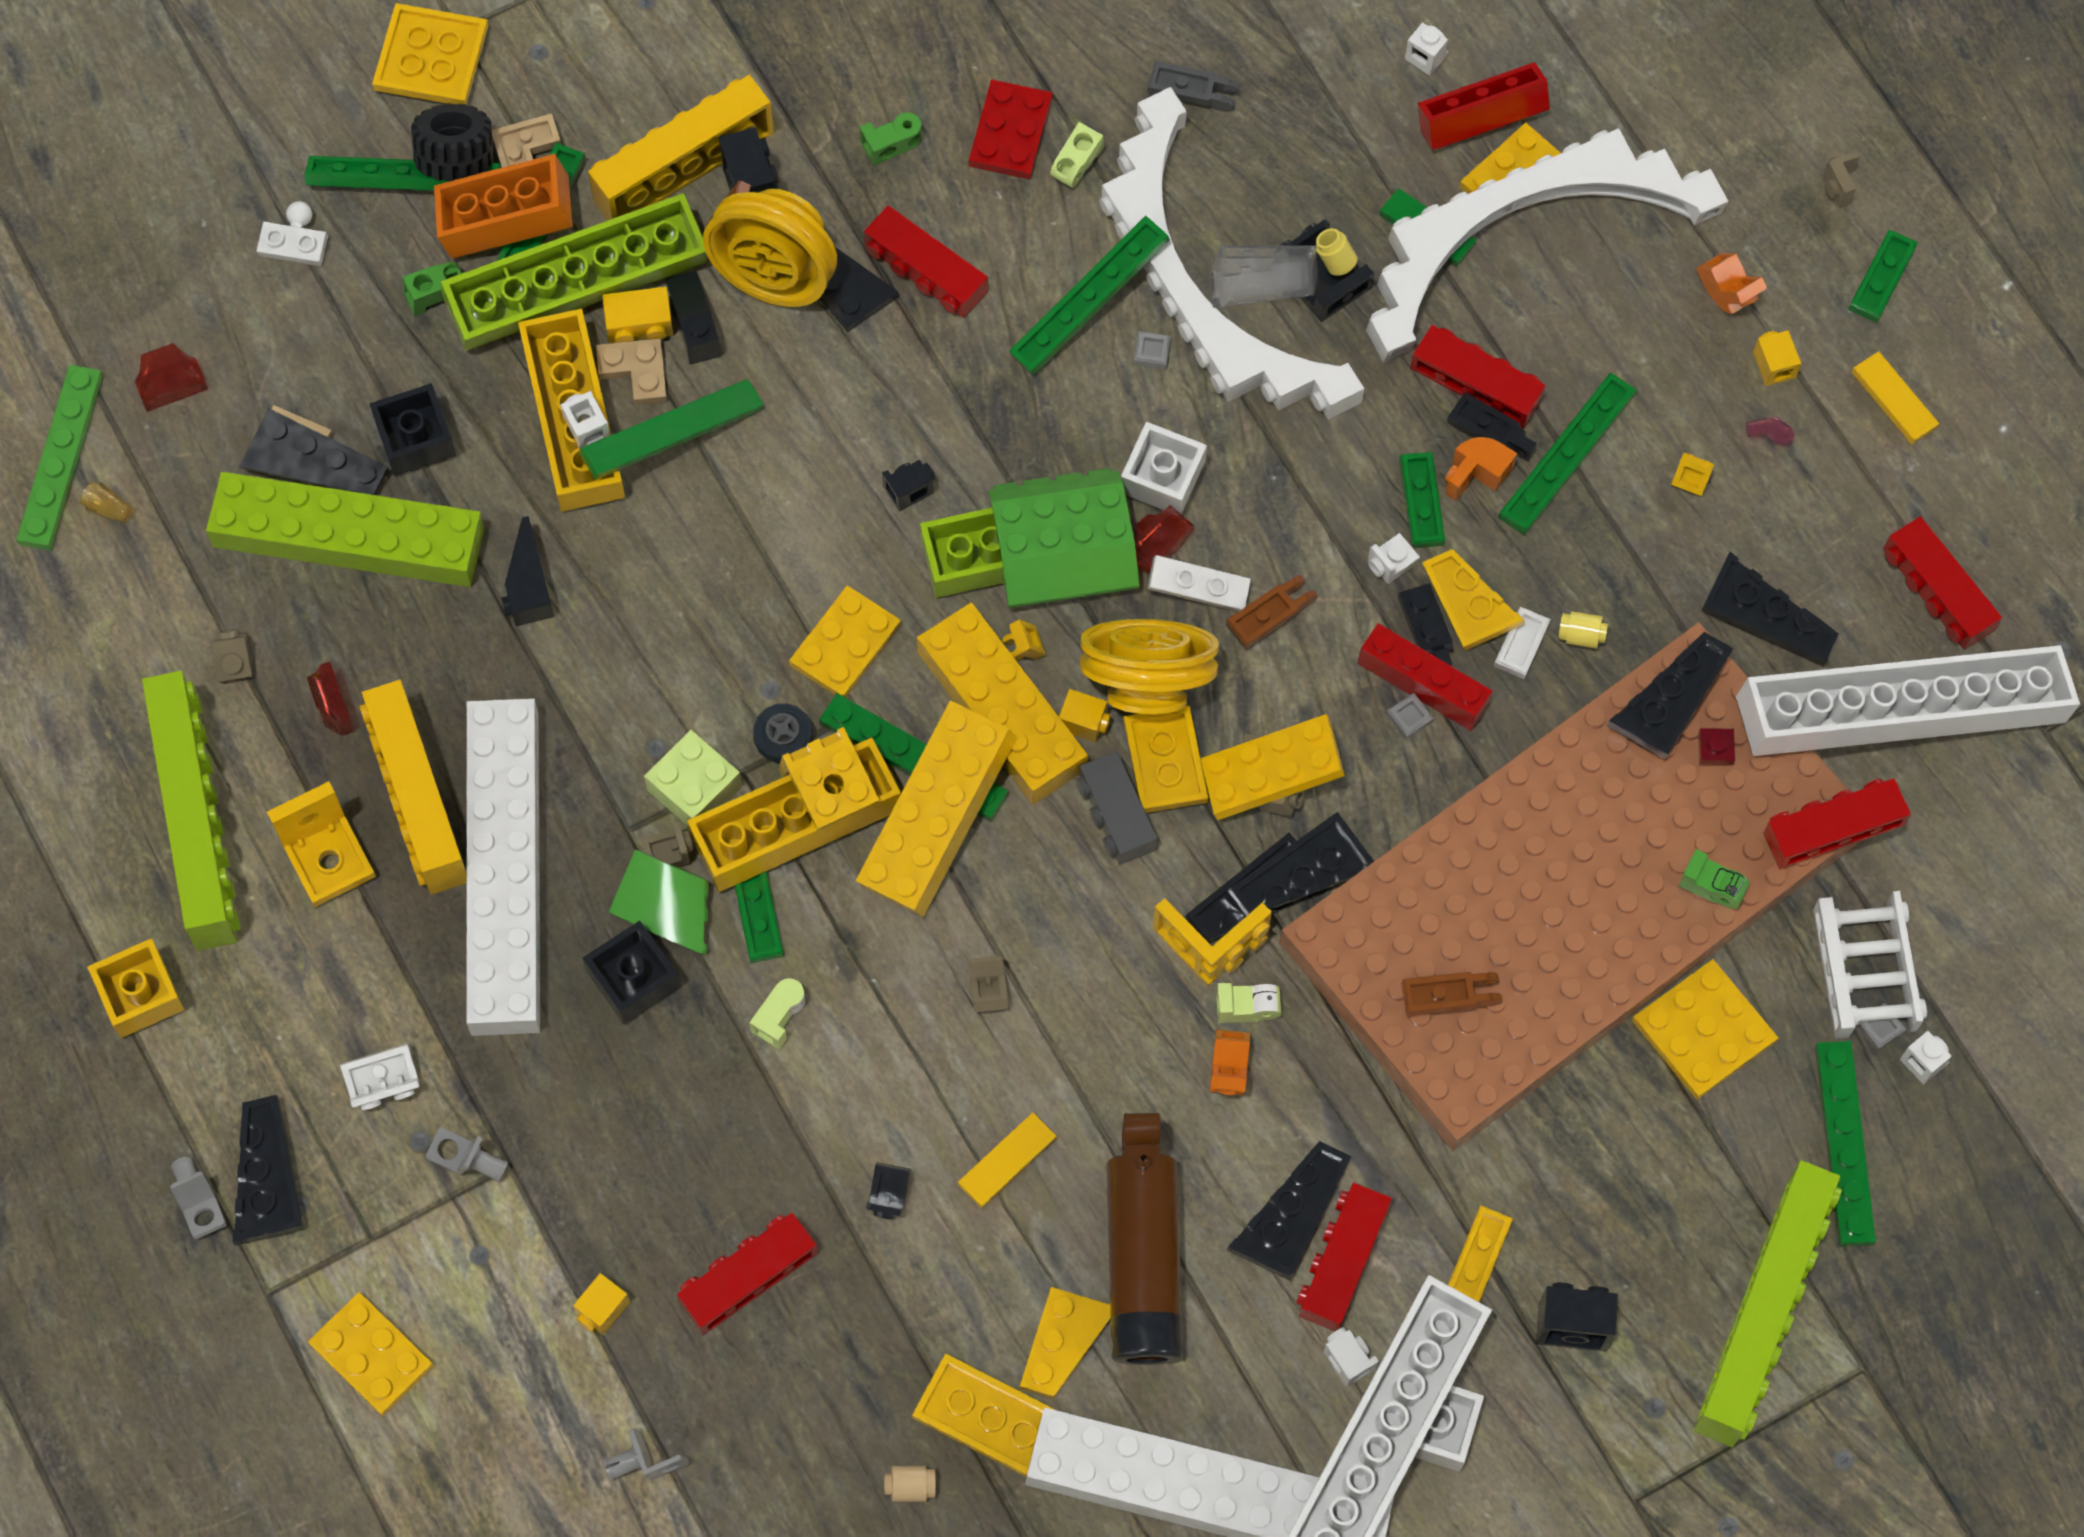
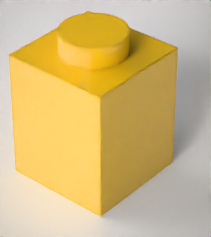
[1753,330,1802,386]
[1059,688,1111,743]
[573,1273,630,1335]

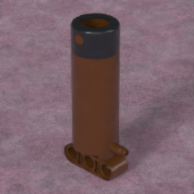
[1106,1113,1183,1365]

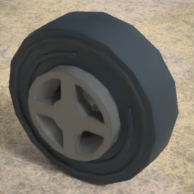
[753,703,813,764]

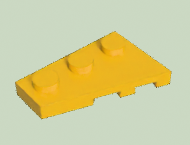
[1459,123,1561,194]
[1422,549,1525,651]
[1020,1287,1111,1400]

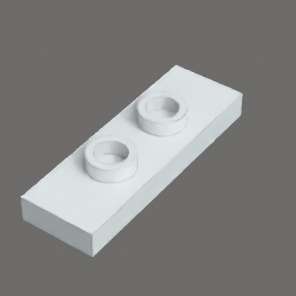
[1147,555,1251,612]

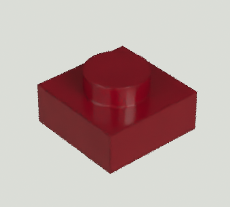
[1698,728,1735,765]

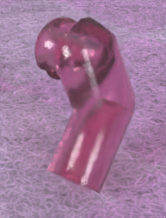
[1746,417,1795,445]

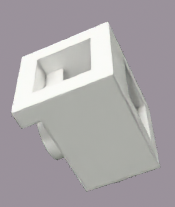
[1405,22,1449,76]
[560,391,610,450]
[1900,1031,1952,1085]
[1323,1327,1379,1388]

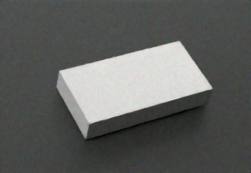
[1494,607,1551,679]

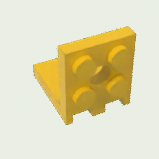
[778,727,879,831]
[267,781,376,908]
[1152,898,1272,986]

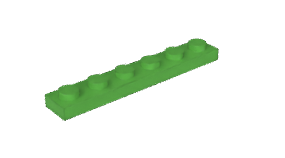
[16,365,103,551]

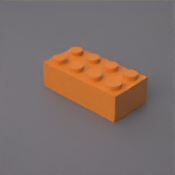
[434,154,573,259]

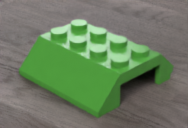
[988,468,1140,608]

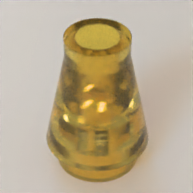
[80,481,132,523]

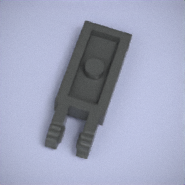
[1147,61,1240,112]

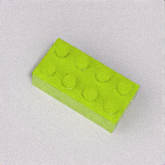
[920,507,1004,598]

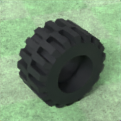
[411,103,494,181]

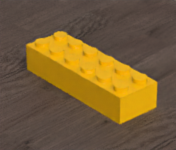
[588,74,774,221]
[518,308,625,512]
[917,602,1088,806]
[359,679,467,895]
[855,700,1017,918]
[687,738,901,893]

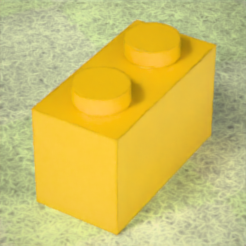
[602,287,674,344]

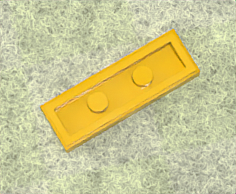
[1851,351,1940,445]
[958,1112,1057,1209]
[1448,1205,1513,1302]

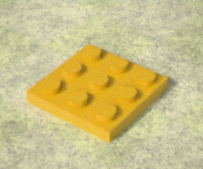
[372,3,489,105]
[1632,959,1779,1100]

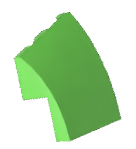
[609,849,708,955]

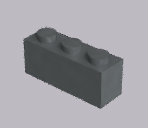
[1076,751,1158,865]

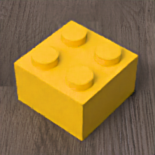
[87,938,185,1038]

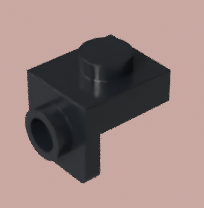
[866,1162,911,1219]

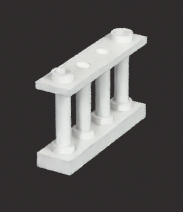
[1813,891,1927,1039]

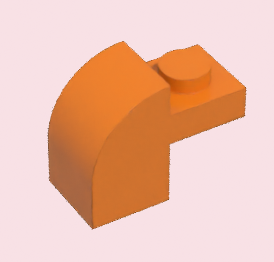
[1696,253,1767,315]
[1445,437,1517,501]
[1209,1029,1250,1095]

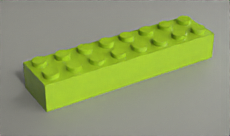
[441,193,707,351]
[206,472,485,587]
[142,670,241,951]
[1693,1160,1842,1448]

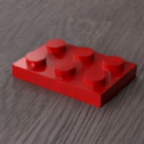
[968,79,1053,180]

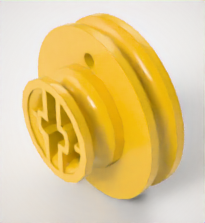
[703,189,837,307]
[1079,619,1219,714]

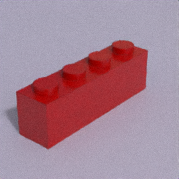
[1417,62,1550,150]
[864,205,988,318]
[1410,324,1546,429]
[1883,516,2003,650]
[1357,623,1493,731]
[1763,778,1911,870]
[1296,1182,1392,1332]
[677,1212,818,1336]

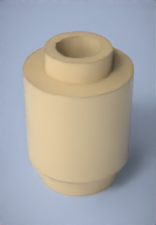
[884,1465,936,1502]

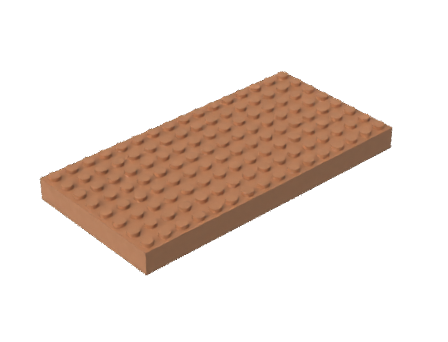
[1279,622,1861,1152]

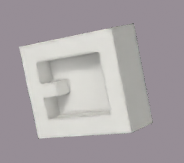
[1368,533,1420,584]

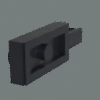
[1447,392,1537,461]
[1398,583,1454,666]

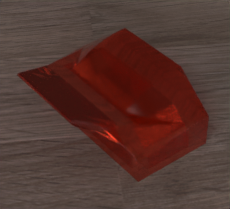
[135,343,209,412]
[1132,505,1194,574]
[307,661,354,736]

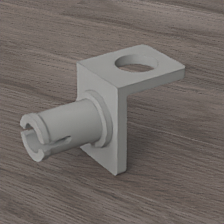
[425,1127,508,1182]
[170,1157,226,1239]
[603,1429,689,1481]

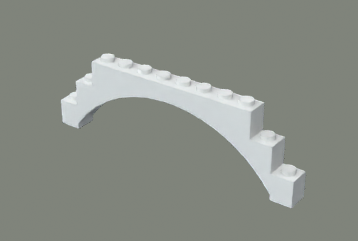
[1099,87,1364,420]
[1366,128,1728,363]

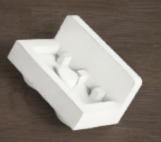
[340,1043,420,1110]

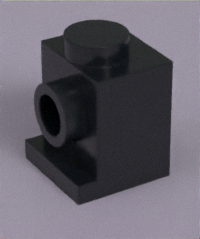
[882,459,936,512]

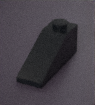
[665,271,721,365]
[501,516,554,626]

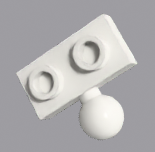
[256,201,328,266]

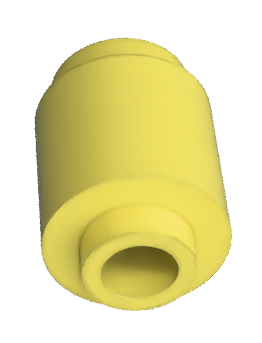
[1316,228,1357,276]
[1558,611,1608,649]

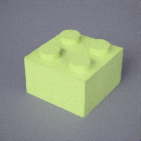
[644,730,742,826]

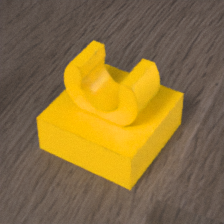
[1671,452,1715,496]
[1002,619,1046,661]

